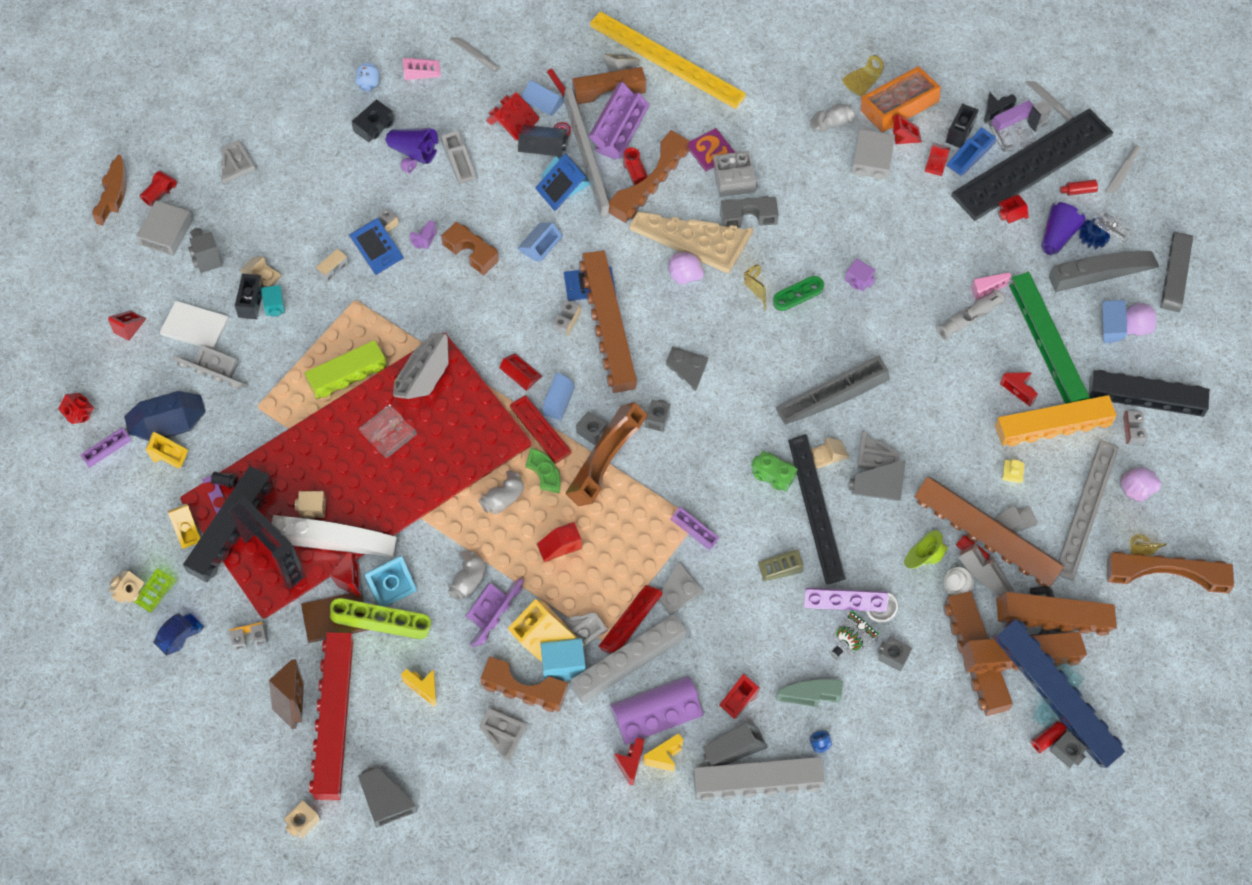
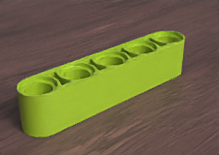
[330,598,431,639]

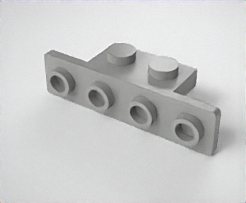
[172,345,248,389]

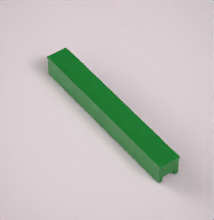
[1009,271,1090,404]

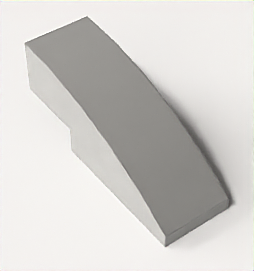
[441,130,477,184]
[958,544,1014,595]

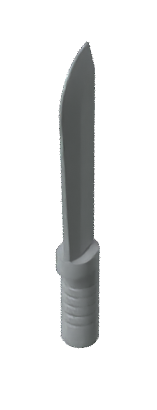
[450,37,499,72]
[1026,81,1074,121]
[1105,145,1141,193]

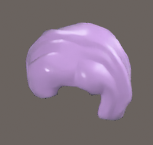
[668,252,704,285]
[1126,303,1157,336]
[1120,466,1161,502]

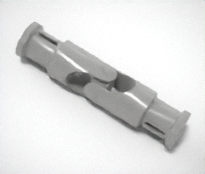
[936,289,1005,340]

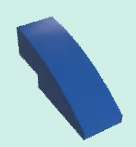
[946,127,996,176]

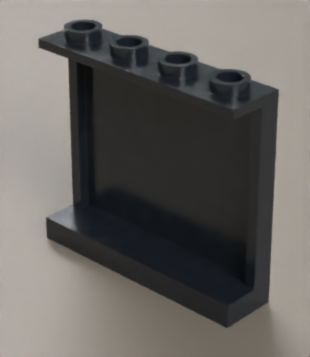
[228,496,306,590]

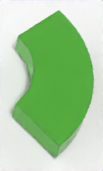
[526,448,561,494]

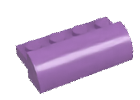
[588,82,650,159]
[609,676,704,745]

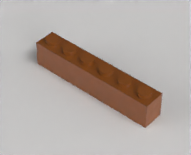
[943,591,1013,716]
[996,592,1117,636]
[961,632,1087,674]

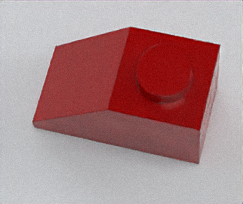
[537,522,582,562]

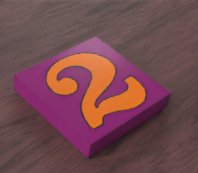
[688,128,736,172]

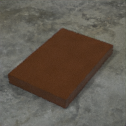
[301,591,368,643]

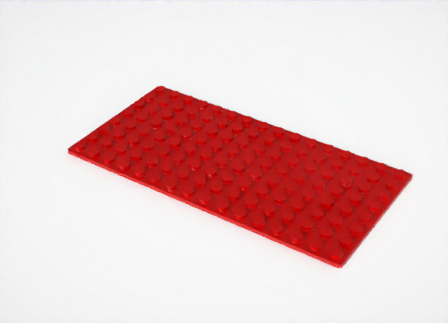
[180,333,531,619]

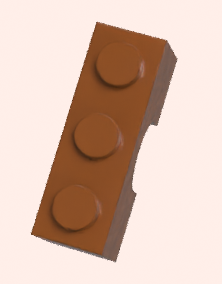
[441,221,499,276]

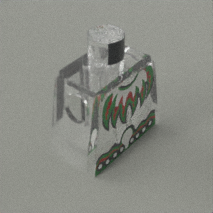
[830,609,880,660]

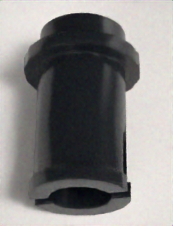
[211,471,238,489]

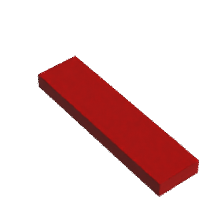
[510,395,571,464]
[598,585,663,654]

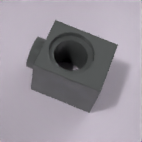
[645,399,671,432]
[576,411,607,445]
[877,637,912,672]
[1050,731,1087,768]

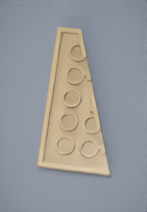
[629,212,754,274]

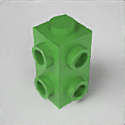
[751,451,797,492]

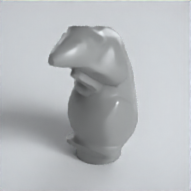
[810,103,855,132]
[479,471,524,514]
[448,551,485,600]

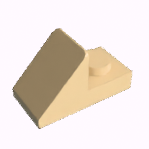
[240,256,281,287]
[812,438,849,468]

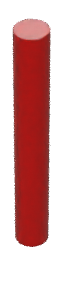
[547,68,579,108]

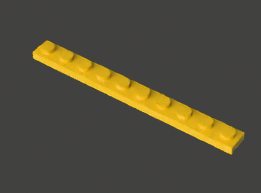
[590,11,746,109]

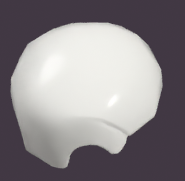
[866,592,898,623]

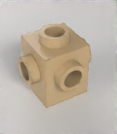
[108,570,144,604]

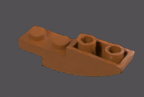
[92,154,127,226]

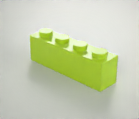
[304,340,387,400]

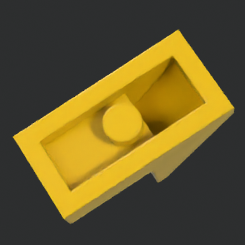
[145,432,188,468]
[168,504,200,549]
[401,669,436,706]
[643,733,683,771]

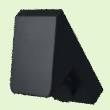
[984,92,1017,123]

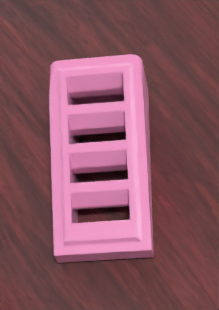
[403,58,441,80]
[971,273,1011,300]

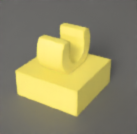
[1002,459,1024,483]

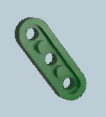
[773,276,824,311]

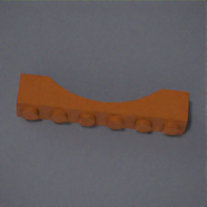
[608,130,689,223]
[565,402,647,507]
[1107,552,1234,594]

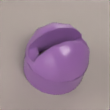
[400,158,416,174]

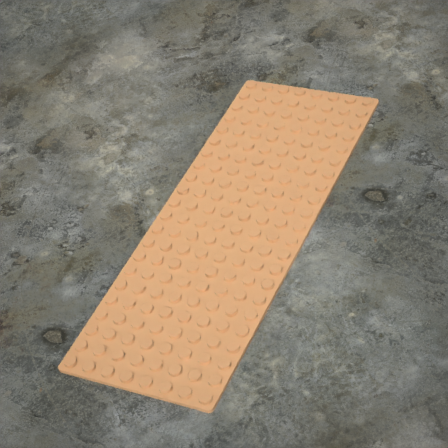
[258,300,688,641]

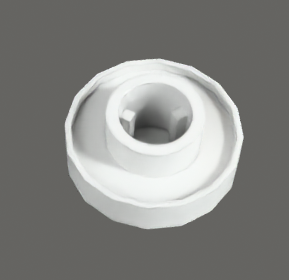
[944,567,974,596]

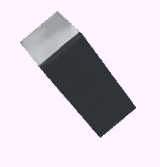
[1027,100,1053,132]

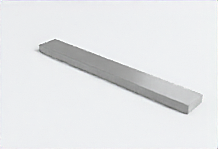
[564,88,610,217]
[1058,440,1119,581]

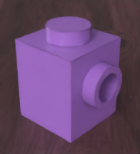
[845,259,876,292]

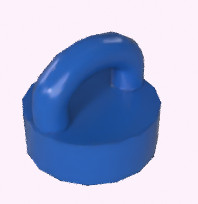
[809,730,832,753]

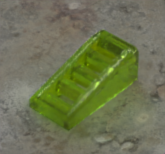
[134,568,177,613]

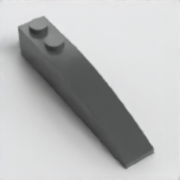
[1049,251,1159,292]
[776,355,890,425]

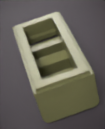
[758,550,803,582]

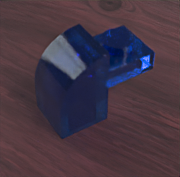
[153,613,204,656]

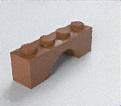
[572,67,646,105]
[480,656,568,712]

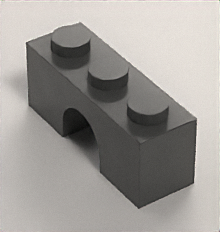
[720,196,779,228]

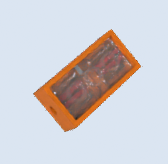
[861,66,941,133]

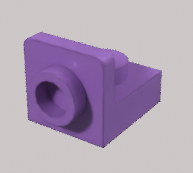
[409,220,437,249]

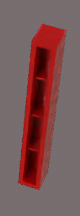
[309,632,354,800]

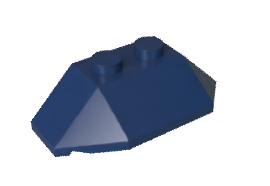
[124,391,206,441]

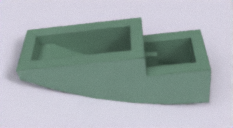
[776,679,843,707]

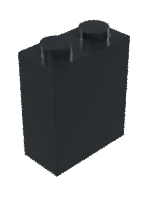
[518,124,569,157]

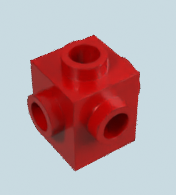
[58,393,94,424]

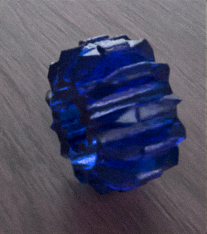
[1078,218,1111,250]

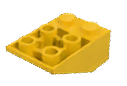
[507,599,584,662]

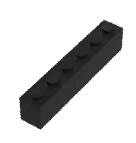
[1088,370,1210,417]
[183,466,273,583]

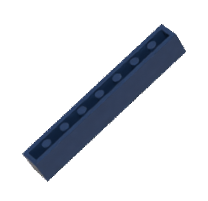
[992,619,1125,768]

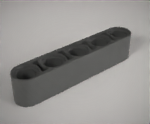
[1160,231,1193,313]

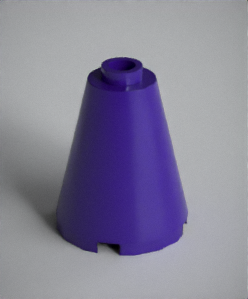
[385,128,438,164]
[1041,202,1086,255]

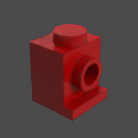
[998,194,1029,224]

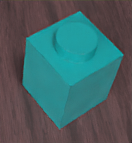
[261,285,285,317]

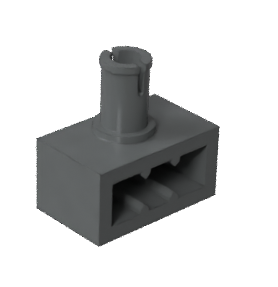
[188,228,222,273]

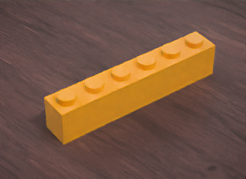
[995,395,1117,446]

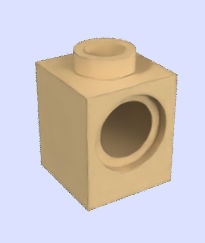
[284,800,320,839]

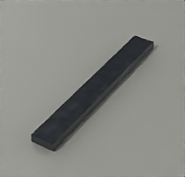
[788,434,846,584]

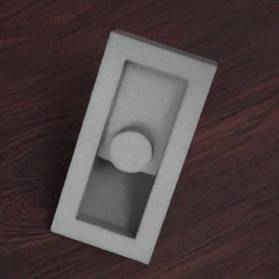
[603,54,640,72]
[994,506,1038,532]

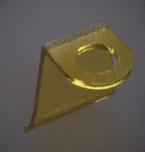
[842,55,884,96]
[744,264,767,310]
[1130,534,1167,556]

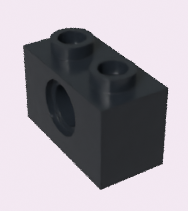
[351,99,394,143]
[945,103,979,148]
[235,273,264,320]

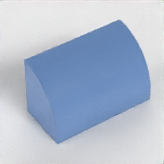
[521,80,564,116]
[518,222,563,262]
[1102,300,1127,343]
[543,372,575,421]

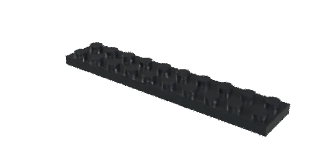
[951,108,1113,221]

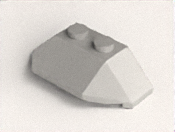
[393,333,448,399]

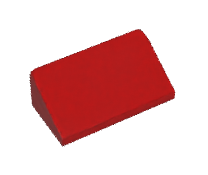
[499,353,542,391]

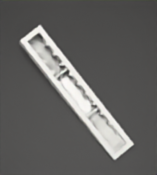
[272,515,397,557]

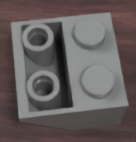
[713,151,757,197]

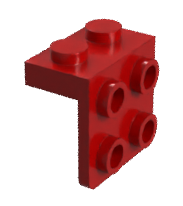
[486,92,539,141]

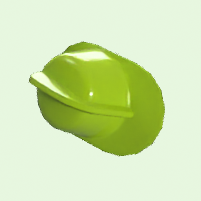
[904,530,948,569]

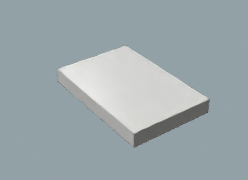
[160,301,229,350]

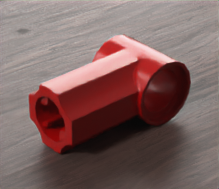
[623,147,648,185]
[139,170,177,206]

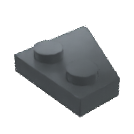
[666,346,708,391]

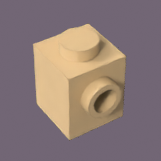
[295,491,326,520]

